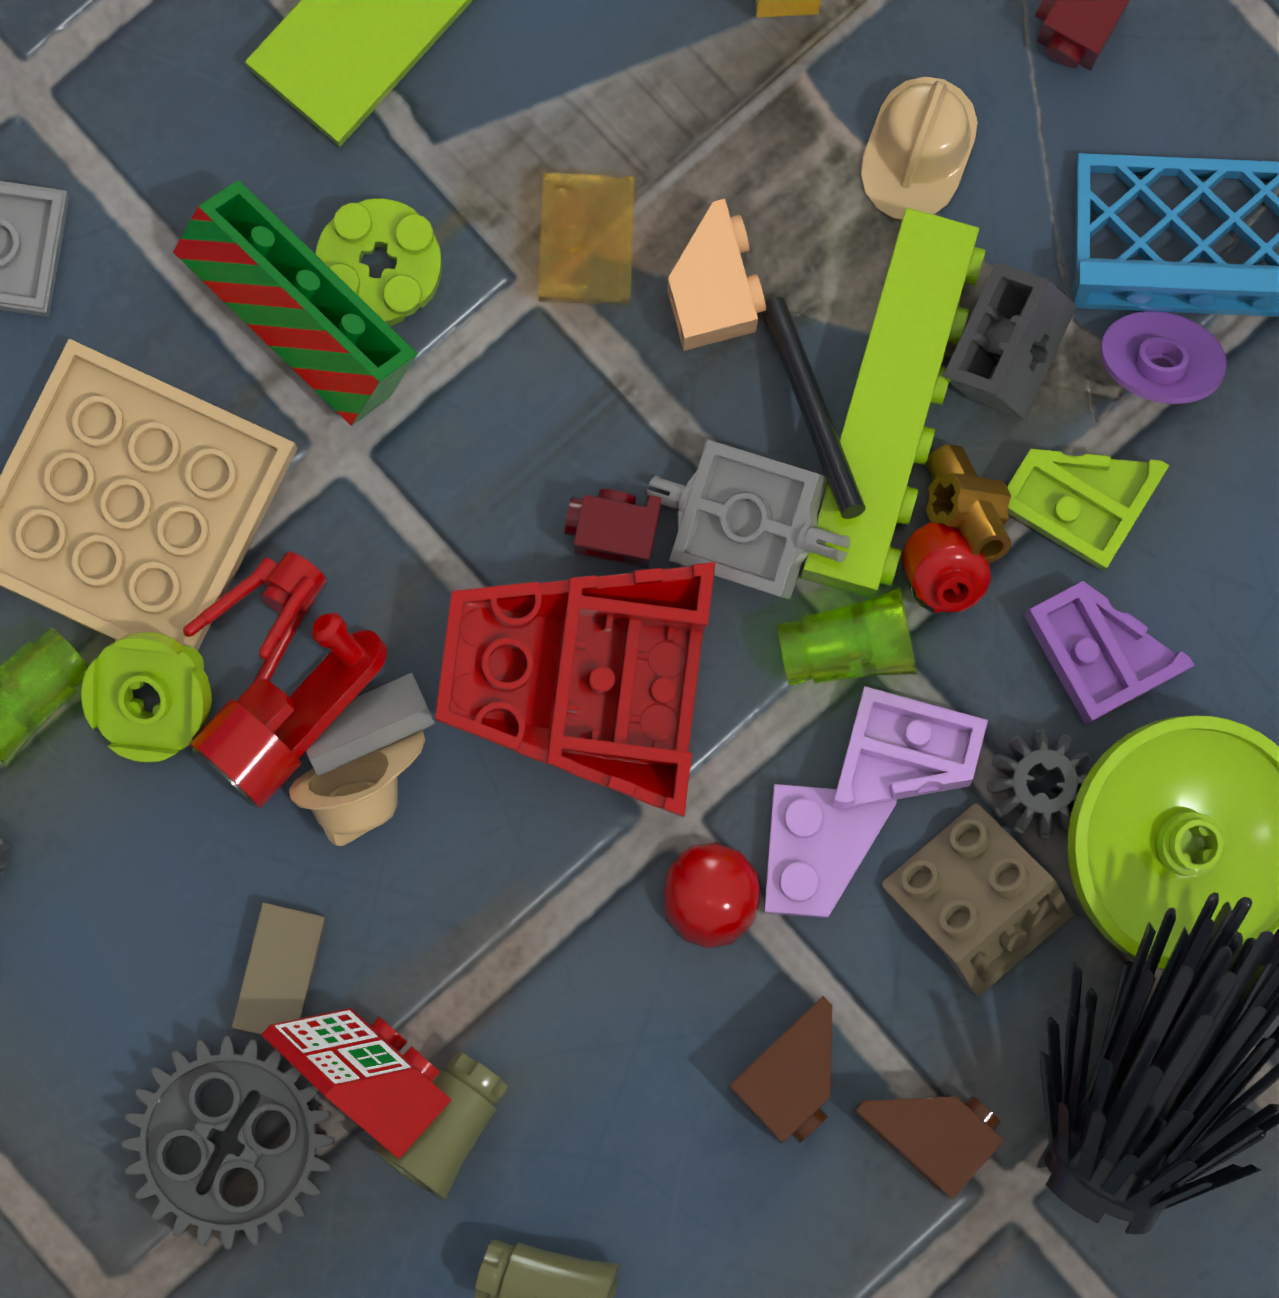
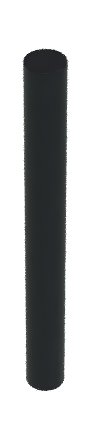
[763,297,866,519]

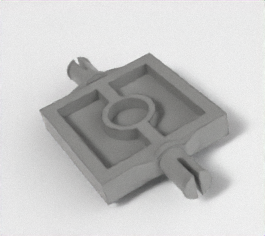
[646,439,850,599]

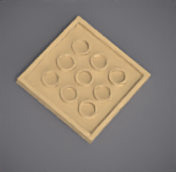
[0,339,298,651]

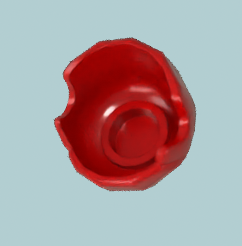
[664,842,760,948]

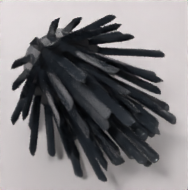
[1037,892,1279,1235]

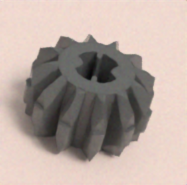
[987,729,1091,840]

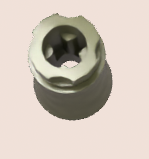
[371,1050,508,1202]
[474,1239,621,1298]

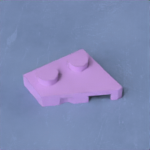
[832,686,988,809]
[764,784,897,918]

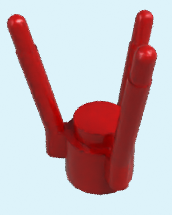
[183,551,327,684]

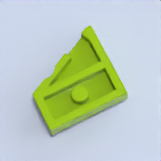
[1007,449,1170,572]

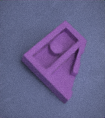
[1023,581,1195,725]

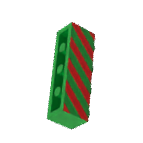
[173,180,418,426]

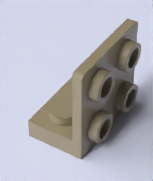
[882,804,1074,998]

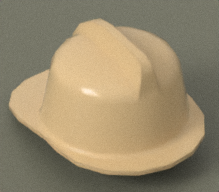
[861,77,978,220]
[289,730,426,846]

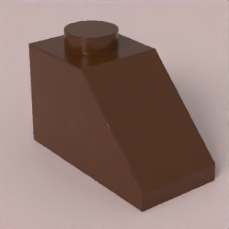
[727,996,832,1143]
[852,1096,1005,1199]

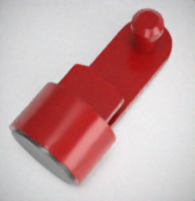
[189,612,387,809]

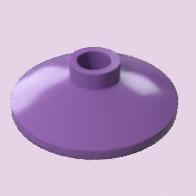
[1100,311,1227,404]

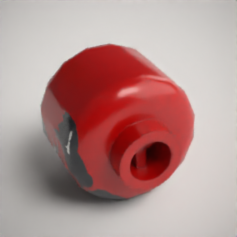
[901,522,991,615]

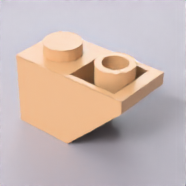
[667,199,766,351]

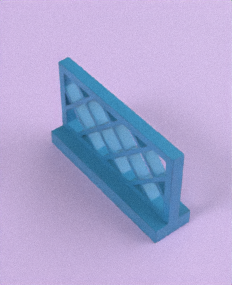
[1072,153,1279,317]

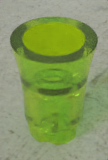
[777,587,917,685]
[0,627,89,769]

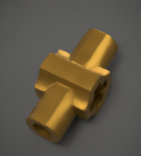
[926,444,1011,563]

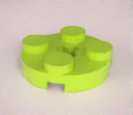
[315,198,442,326]
[81,632,212,763]

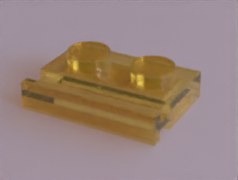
[538,173,635,305]

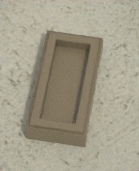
[232,902,327,1035]

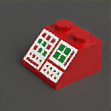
[261,1008,451,1159]

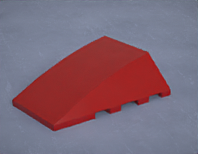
[435,562,716,817]

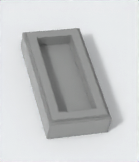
[306,672,435,776]

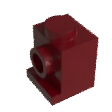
[564,489,662,569]

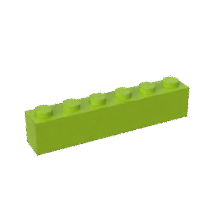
[801,207,986,599]

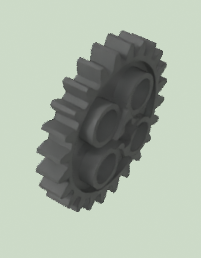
[122,1036,335,1249]

